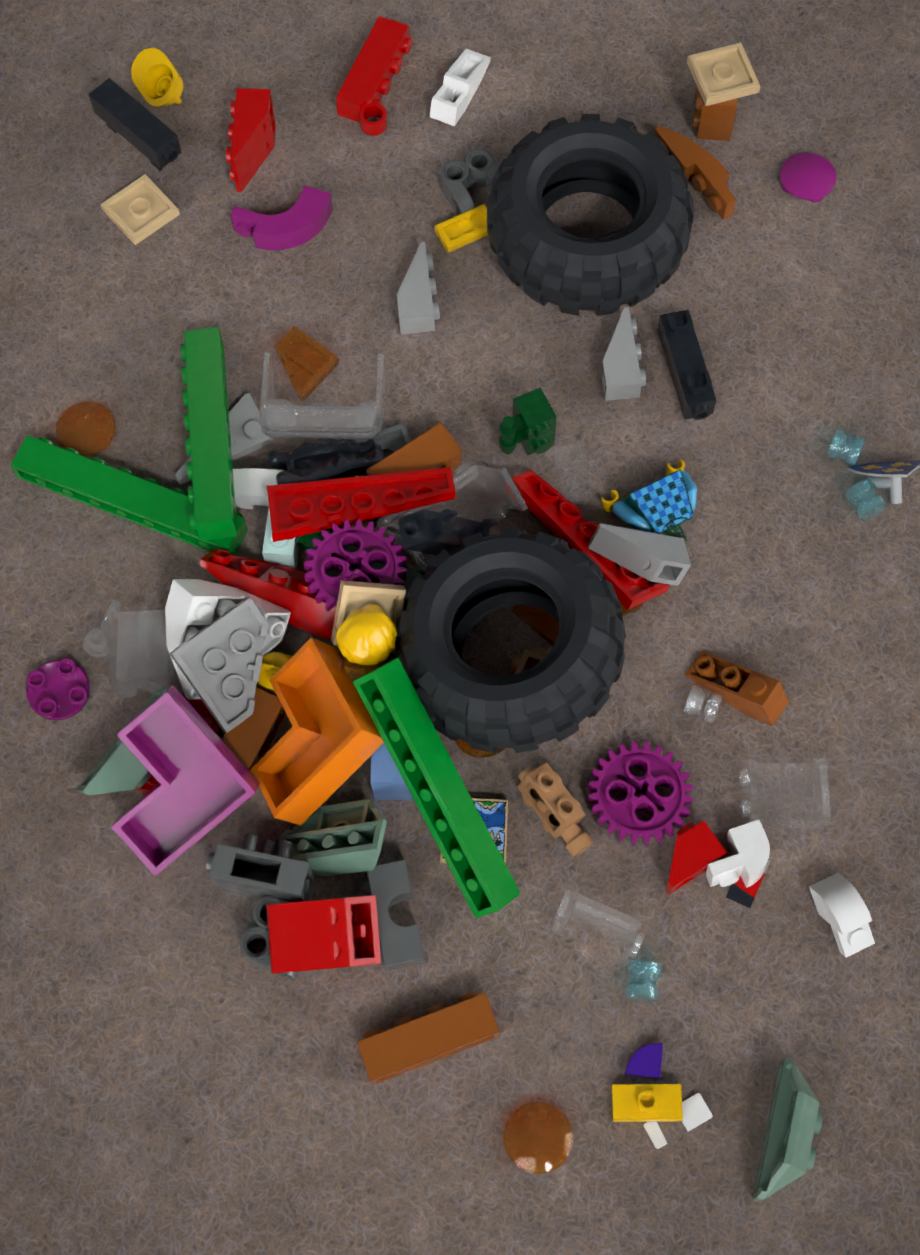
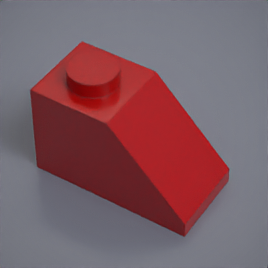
[665,820,727,895]

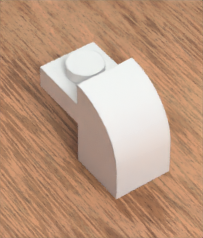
[706,819,770,888]
[809,873,875,958]

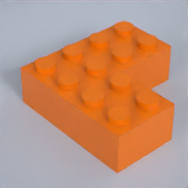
[251,637,384,825]

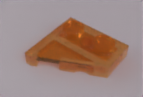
[275,326,339,402]

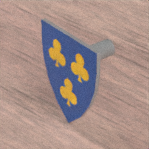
[847,460,920,504]

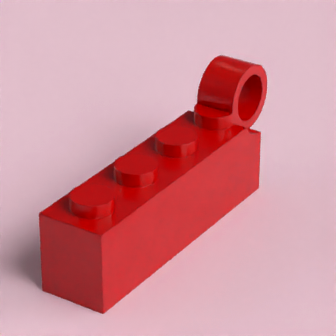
[336,16,412,136]

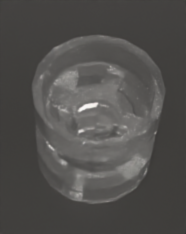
[683,684,723,724]

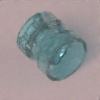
[826,428,866,466]
[845,479,887,521]
[625,960,662,1002]

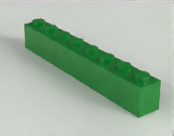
[180,327,238,541]
[11,435,248,554]
[352,658,521,919]

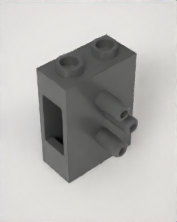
[206,833,315,903]

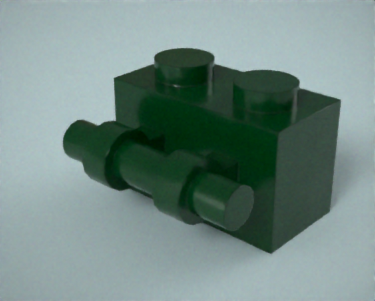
[499,387,556,456]

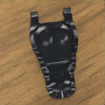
[267,436,384,485]

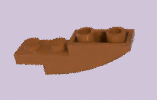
[654,126,736,220]

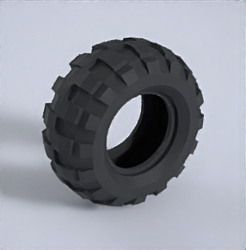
[487,114,694,316]
[395,528,626,753]

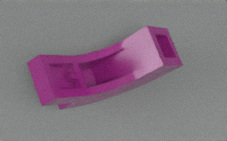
[231,186,333,250]

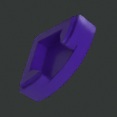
[625,1043,663,1079]

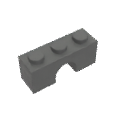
[362,860,425,971]

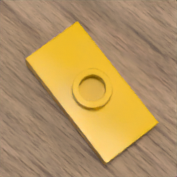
[434,204,488,253]
[612,1084,683,1122]

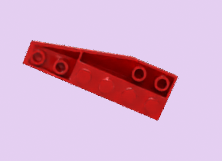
[199,549,336,640]

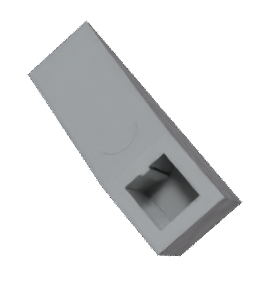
[397,242,440,334]
[601,307,646,401]
[588,523,691,586]

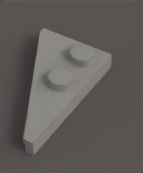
[175,393,274,485]

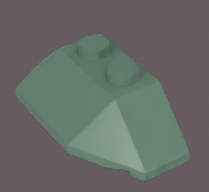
[75,688,167,795]
[275,799,387,877]
[752,1057,823,1201]

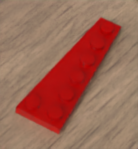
[267,467,456,542]
[507,470,670,610]

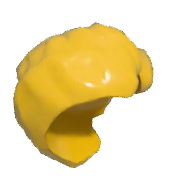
[336,604,397,665]

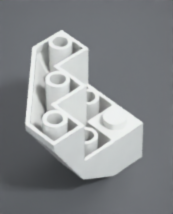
[165,579,291,700]

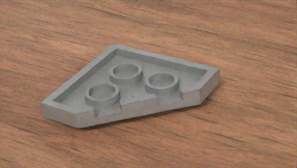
[169,597,268,733]

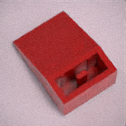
[226,88,276,192]
[266,895,381,974]

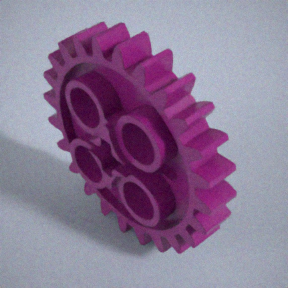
[304,519,407,612]
[588,741,694,846]

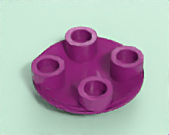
[780,152,837,203]
[26,659,90,720]

